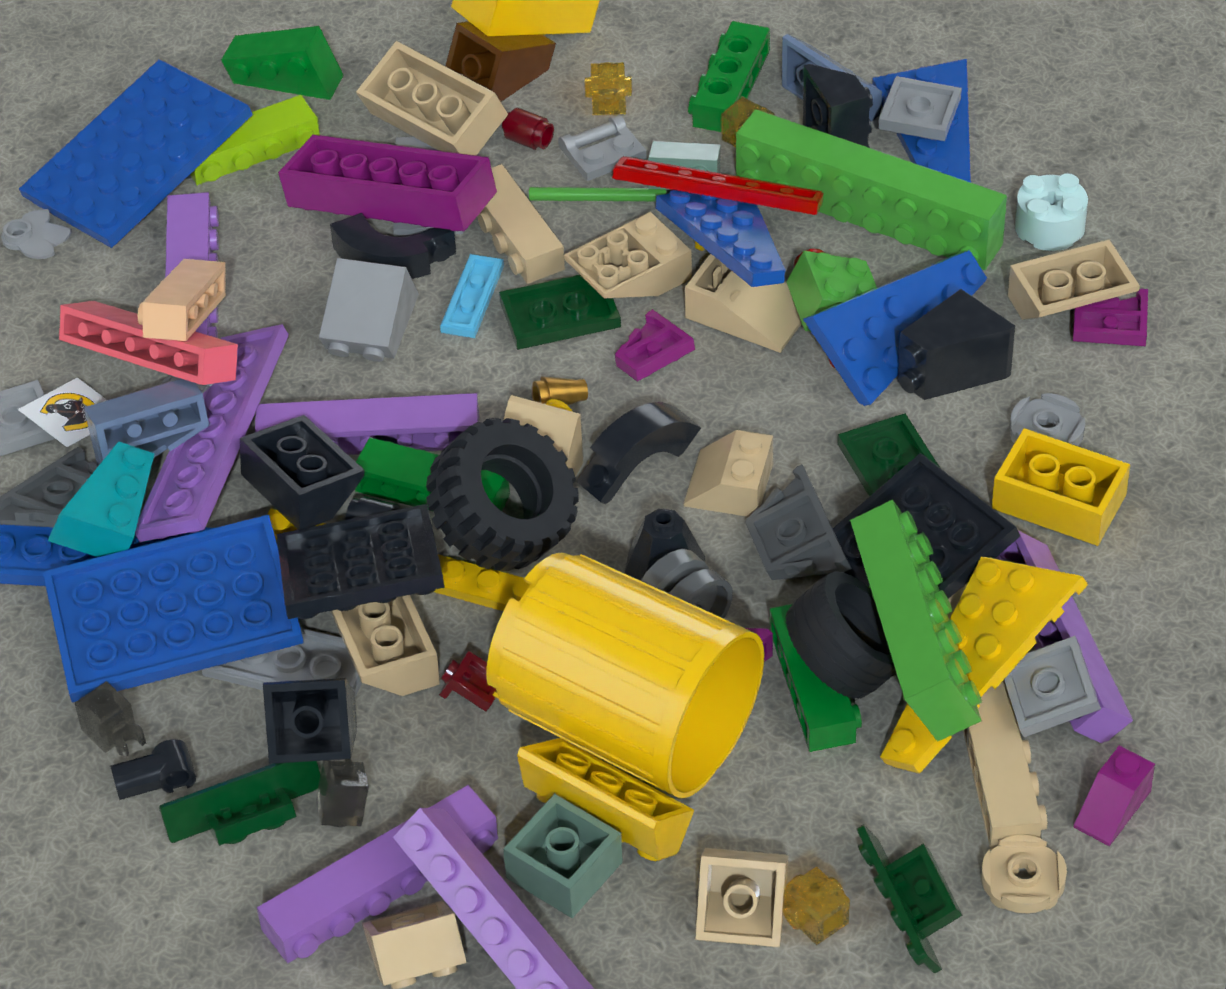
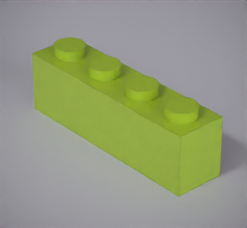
[190,95,320,185]

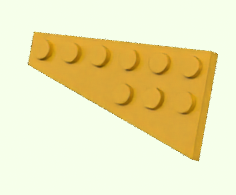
[880,556,1088,774]

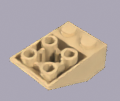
[564,212,692,298]
[685,254,802,353]

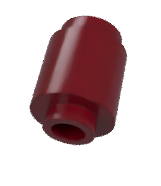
[502,107,554,150]

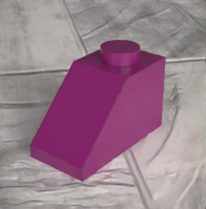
[1074,745,1155,847]

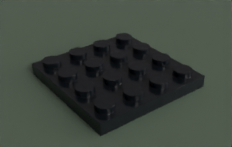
[828,453,1020,599]
[277,504,445,619]

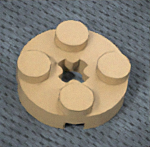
[981,835,1067,913]

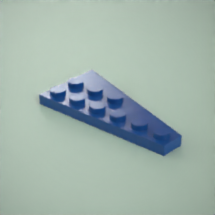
[872,59,971,183]
[656,190,785,287]
[803,250,988,406]

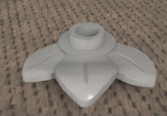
[1,209,71,259]

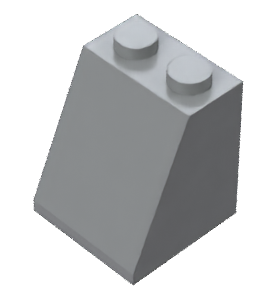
[319,258,419,362]

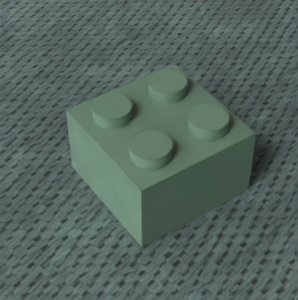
[503,794,623,918]

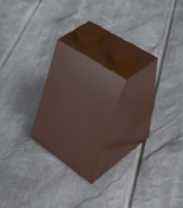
[445,21,556,102]

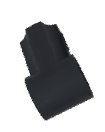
[110,739,196,800]

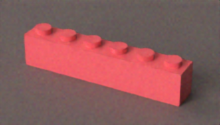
[59,301,238,385]

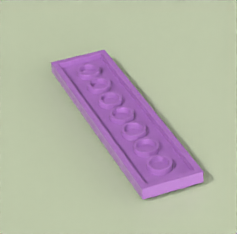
[135,324,289,542]

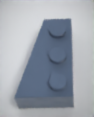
[84,379,210,466]

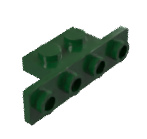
[159,761,323,846]
[857,824,963,974]

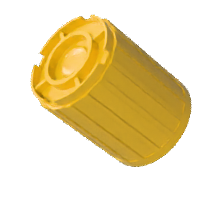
[486,553,764,798]

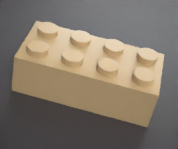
[356,41,508,156]

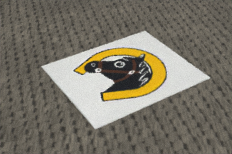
[17,377,107,447]

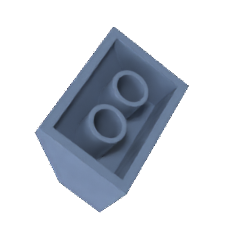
[782,34,882,121]

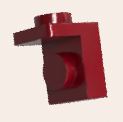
[439,651,497,712]

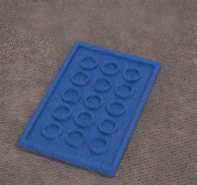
[19,59,253,248]
[42,515,304,703]

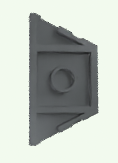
[0,447,98,527]
[745,464,851,580]

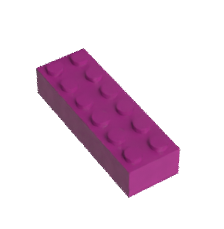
[278,135,497,232]

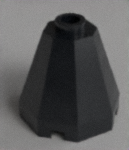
[624,509,705,581]

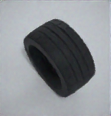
[786,572,896,699]

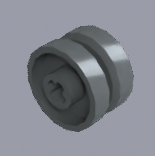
[641,549,733,618]

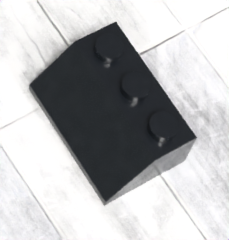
[803,64,873,148]
[240,415,364,530]

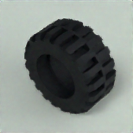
[426,417,579,571]

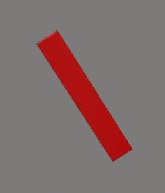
[612,156,824,215]

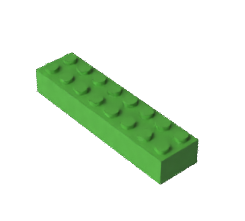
[736,109,1007,270]

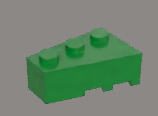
[221,26,344,100]

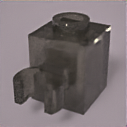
[75,681,146,757]
[316,759,369,827]

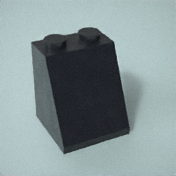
[898,289,1015,400]
[263,678,357,764]

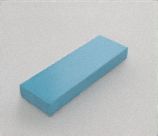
[440,254,504,338]

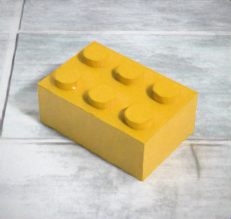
[992,428,1130,546]

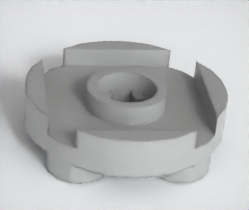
[1010,393,1085,446]

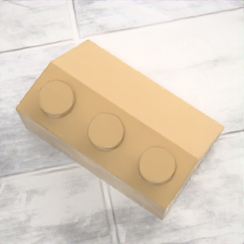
[1008,240,1140,320]
[331,595,440,696]

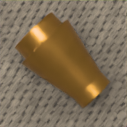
[532,377,588,405]

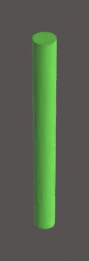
[529,187,666,201]

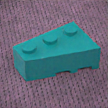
[48,441,155,557]

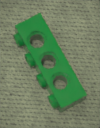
[688,21,770,134]

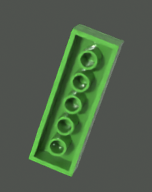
[850,500,982,741]

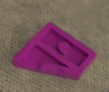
[1073,289,1148,347]
[615,309,695,382]

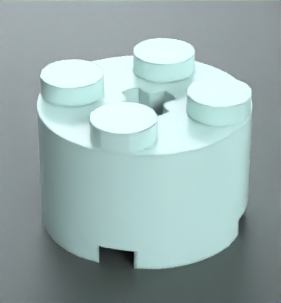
[1015,174,1088,251]

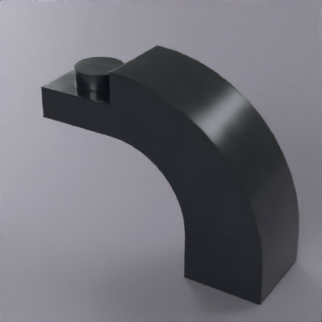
[330,213,456,279]
[576,402,701,504]

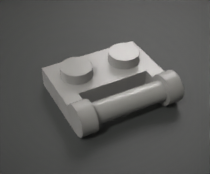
[558,114,647,181]

